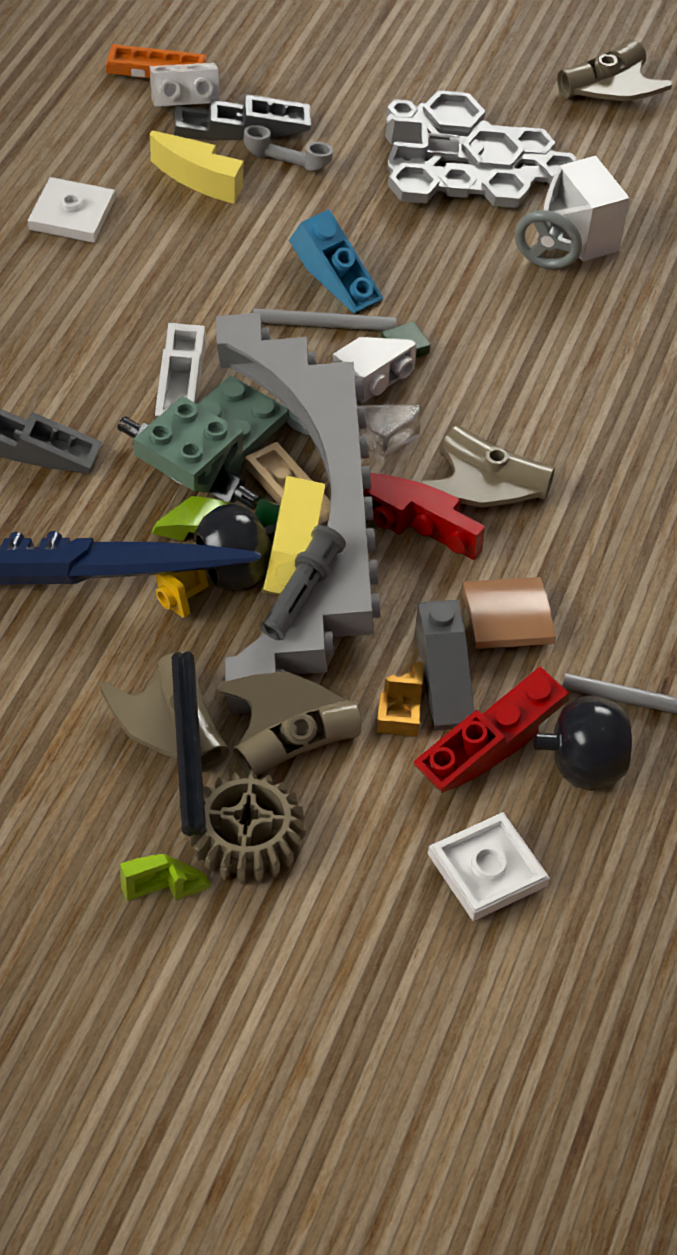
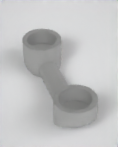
[243,125,333,170]

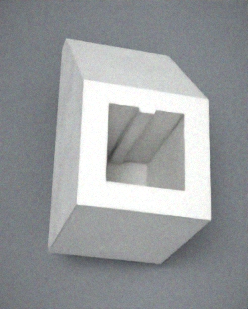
[333,337,416,404]

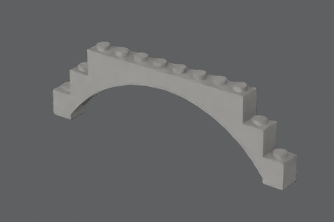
[216,313,381,714]

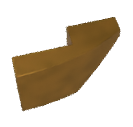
[376,662,424,737]

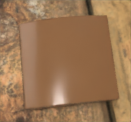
[462,577,556,649]

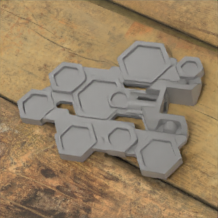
[385,90,578,208]

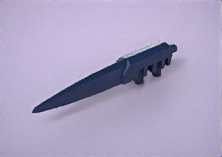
[0,531,262,585]

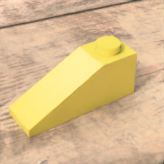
[262,476,325,596]

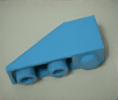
[289,209,384,314]

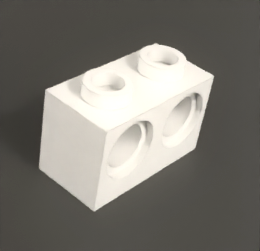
[150,63,220,107]

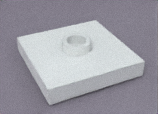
[28,177,115,243]
[428,812,550,921]

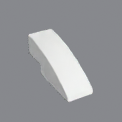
[155,323,206,419]

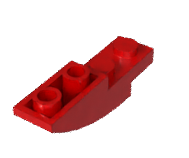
[363,473,485,560]
[413,666,569,793]

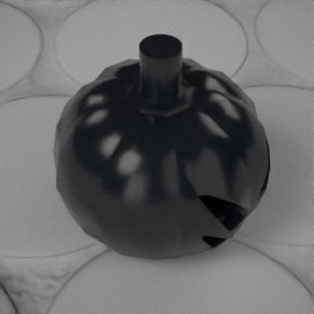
[194,503,277,592]
[534,695,632,791]

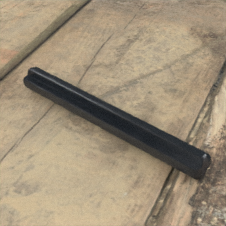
[171,651,206,836]

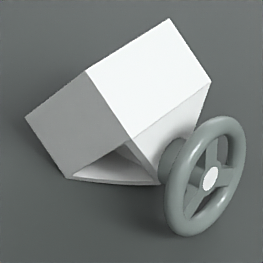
[515,156,629,269]

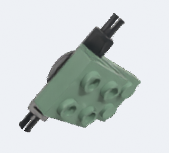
[117,375,289,510]

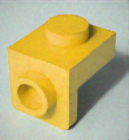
[155,569,209,618]

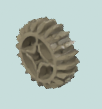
[188,771,306,884]

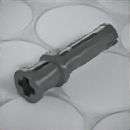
[260,525,346,640]

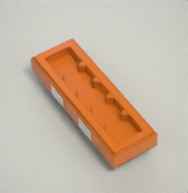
[106,44,207,78]

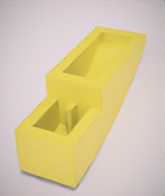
[150,130,244,204]

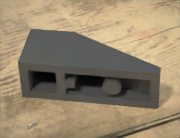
[415,600,474,731]

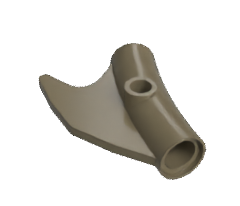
[557,39,672,101]
[421,425,555,507]
[100,652,229,772]
[218,671,361,778]

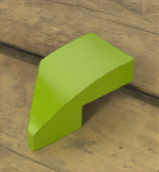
[152,496,230,541]
[119,854,210,901]

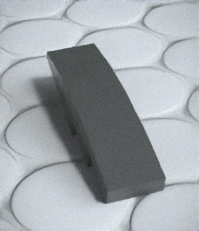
[174,94,311,140]
[0,409,102,473]

